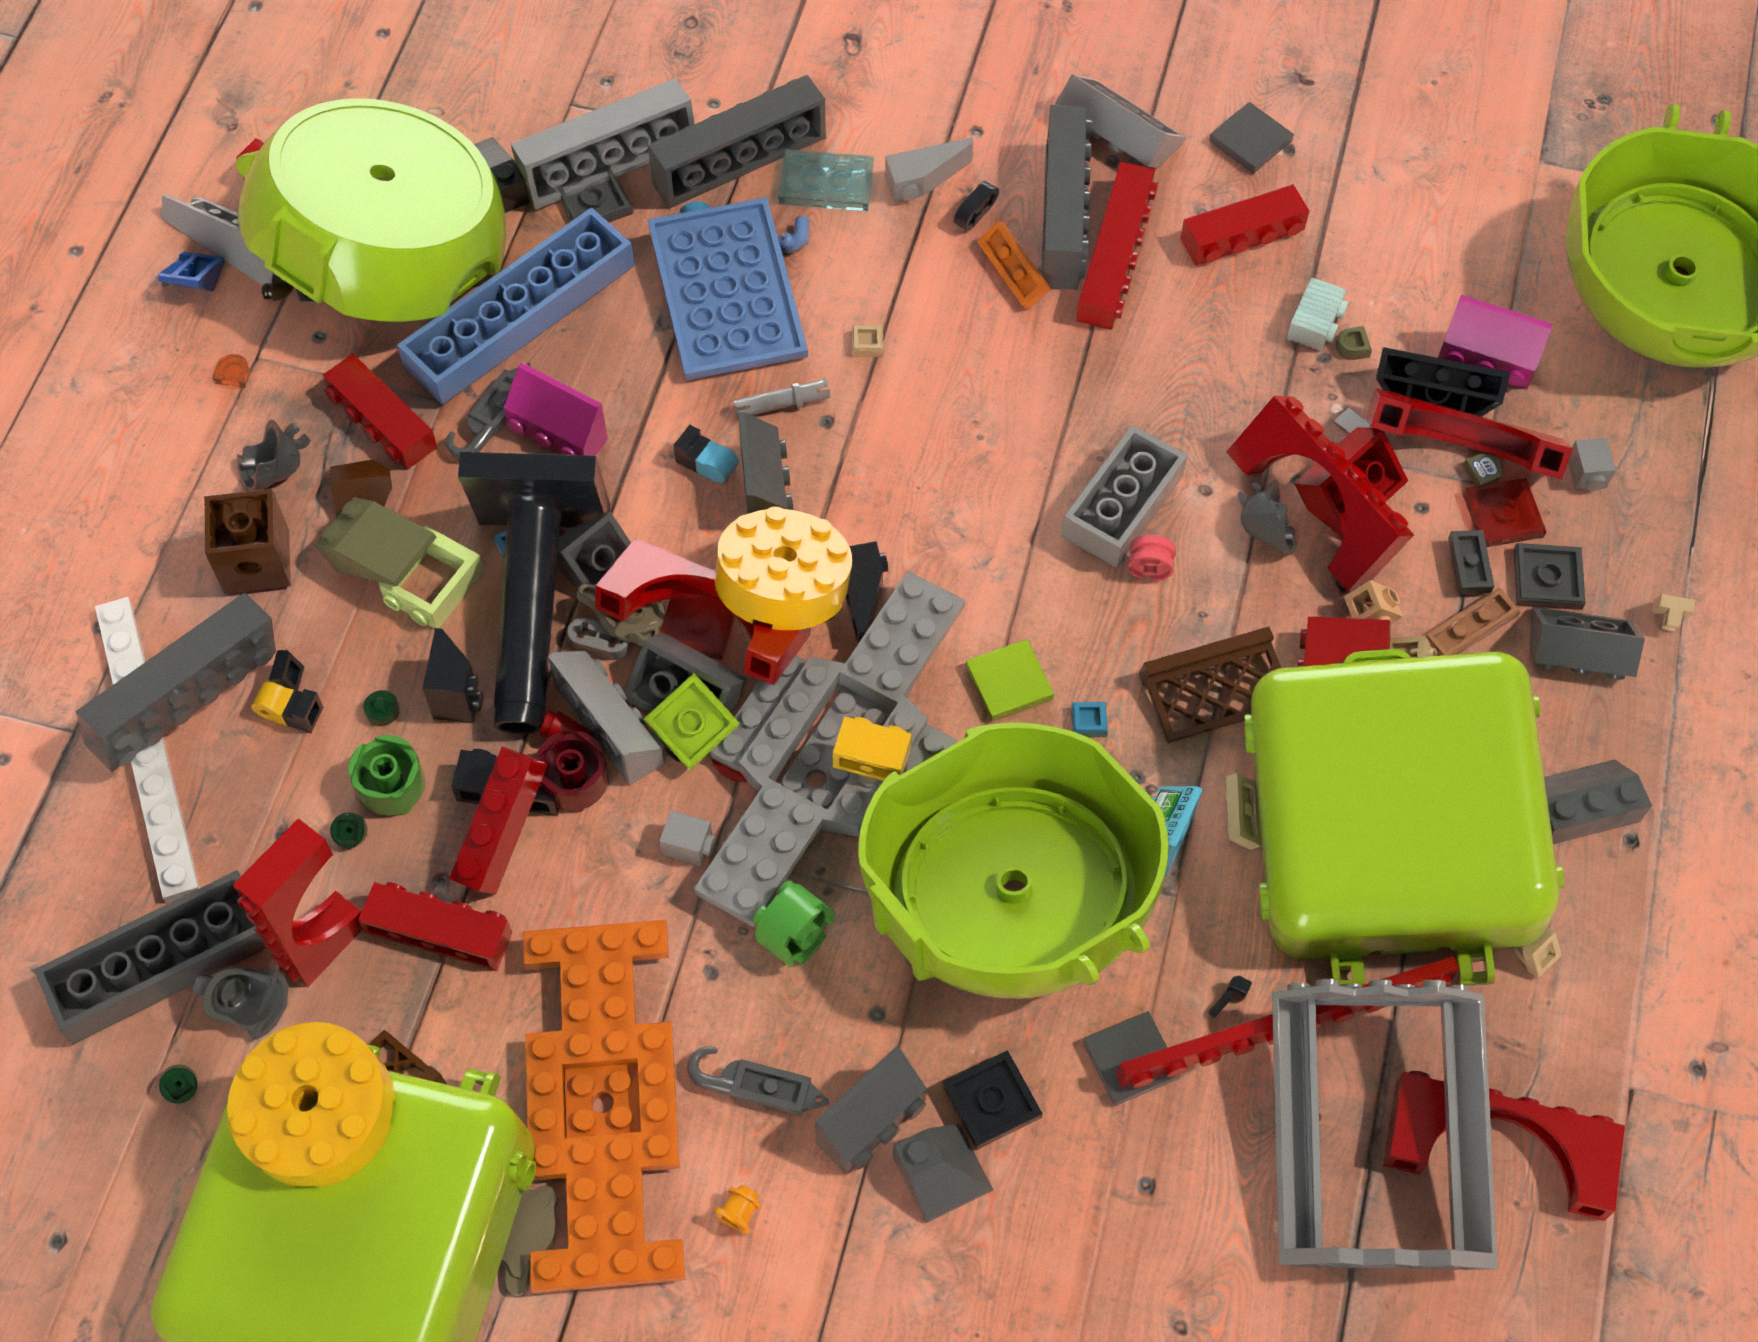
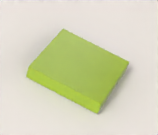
[965,639,1054,721]
[643,673,741,771]

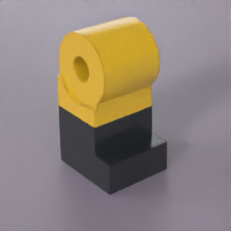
[251,681,324,733]

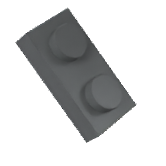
[1448,530,1495,594]

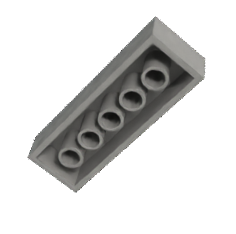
[511,78,695,210]

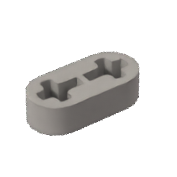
[567,617,630,660]

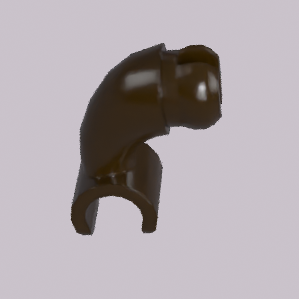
[262,280,295,301]

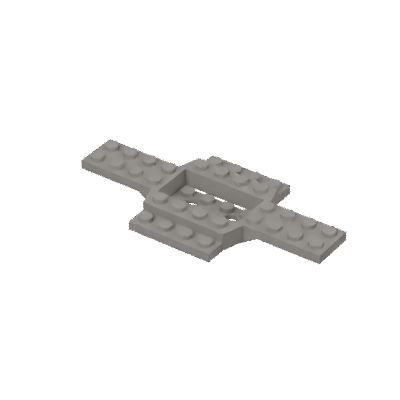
[694,571,965,928]

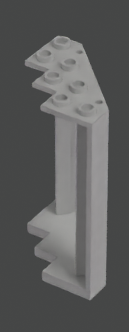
[1272,979,1498,1270]

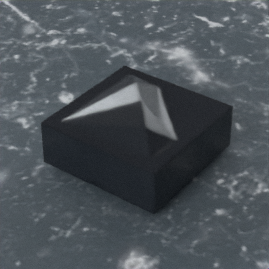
[269,650,304,691]

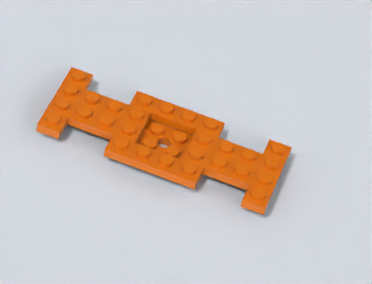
[523,920,685,1293]

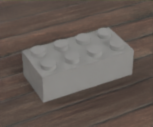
[1061,425,1188,568]

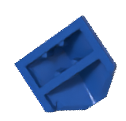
[155,251,224,291]

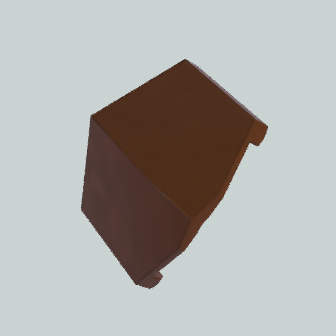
[330,459,392,518]

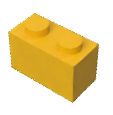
[833,716,912,781]

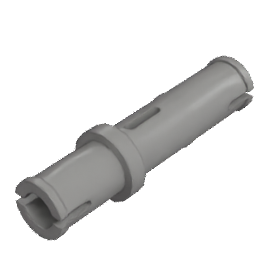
[734,378,830,417]

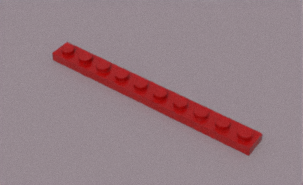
[1116,956,1460,1088]

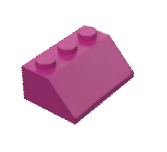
[1438,295,1553,389]
[504,362,608,456]

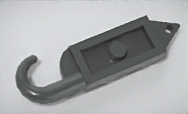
[445,363,531,458]
[687,1046,829,1116]

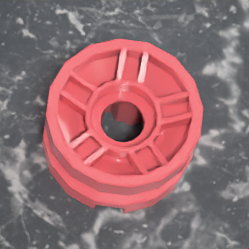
[1127,535,1176,581]

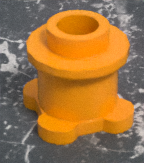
[714,1185,762,1235]

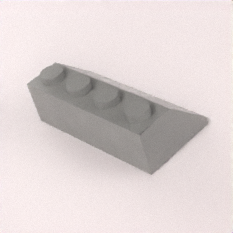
[1055,74,1186,168]
[548,651,665,785]

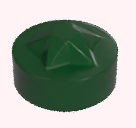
[363,690,400,726]
[330,813,368,848]
[159,1064,197,1104]

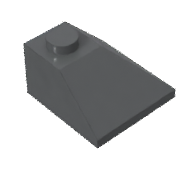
[557,511,631,588]
[893,1124,993,1223]

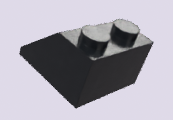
[422,628,483,723]

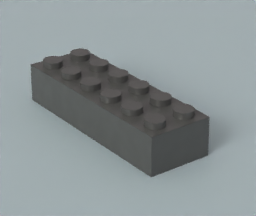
[648,75,826,209]
[1041,105,1092,290]
[75,592,276,772]
[34,870,266,1044]

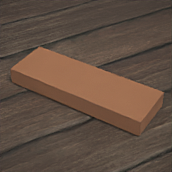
[1423,587,1521,656]

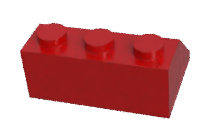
[1294,427,1408,538]

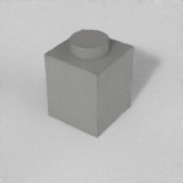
[1568,438,1616,491]
[659,810,716,866]

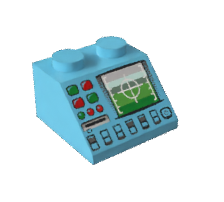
[1151,786,1203,875]

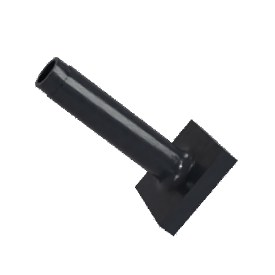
[458,451,610,734]

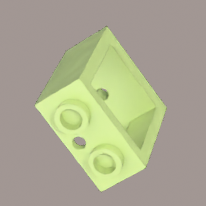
[379,526,484,628]

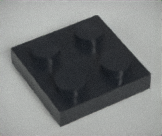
[943,1050,1043,1150]

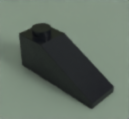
[474,137,530,213]
[846,541,888,645]
[451,749,559,816]

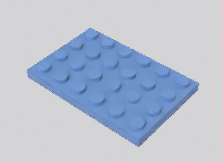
[647,197,808,381]

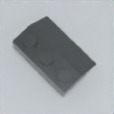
[738,412,793,514]
[1529,606,1645,679]
[624,632,747,713]
[1544,759,1652,844]
[815,1046,927,1174]

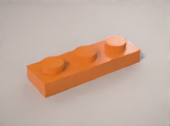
[977,220,1051,309]

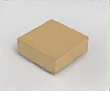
[852,325,883,357]

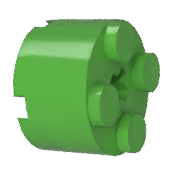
[348,735,425,815]
[753,880,835,967]

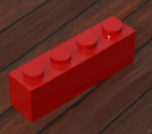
[1180,184,1310,265]
[323,353,438,470]
[449,746,548,895]
[358,882,512,971]

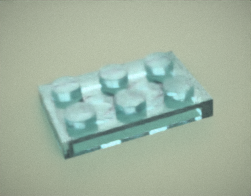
[778,149,874,211]

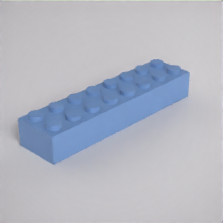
[397,207,635,405]

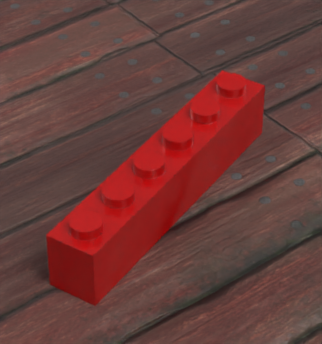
[1076,161,1159,330]

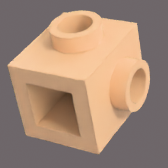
[1344,580,1402,627]

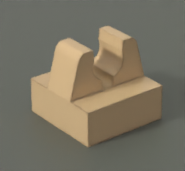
[1651,594,1696,632]
[1514,928,1562,978]

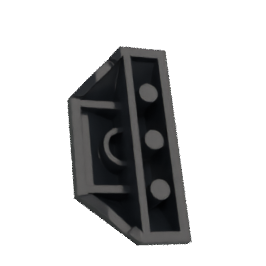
[1376,347,1510,417]

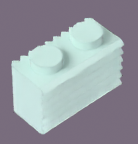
[1287,277,1349,351]

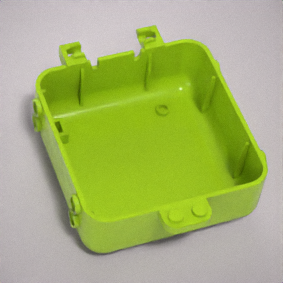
[1244,649,1564,986]
[151,1045,536,1342]

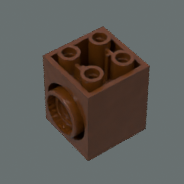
[204,489,291,594]

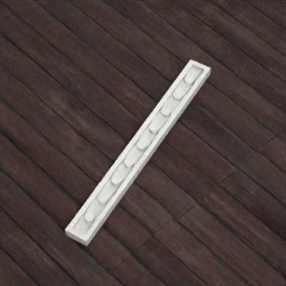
[95,597,200,903]

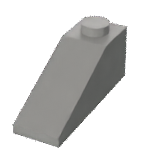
[885,138,974,202]

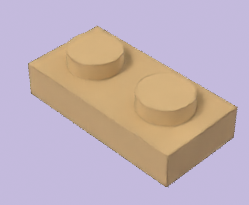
[1225,773,1262,850]

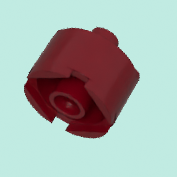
[536,731,609,813]

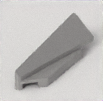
[161,194,280,286]

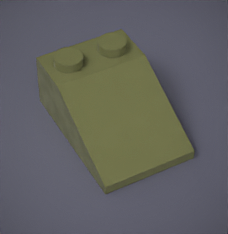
[314,497,437,586]

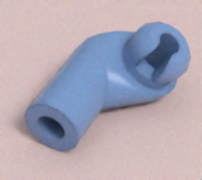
[778,216,810,254]

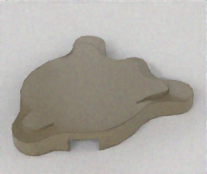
[576,584,665,647]
[500,1186,558,1296]

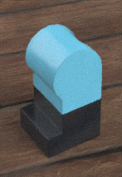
[674,424,739,483]

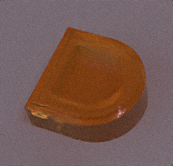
[212,354,250,388]

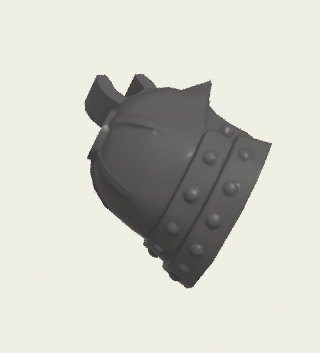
[237,419,311,491]
[1237,480,1297,555]
[192,967,289,1040]

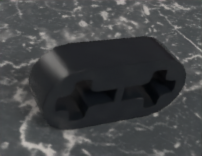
[954,181,999,231]

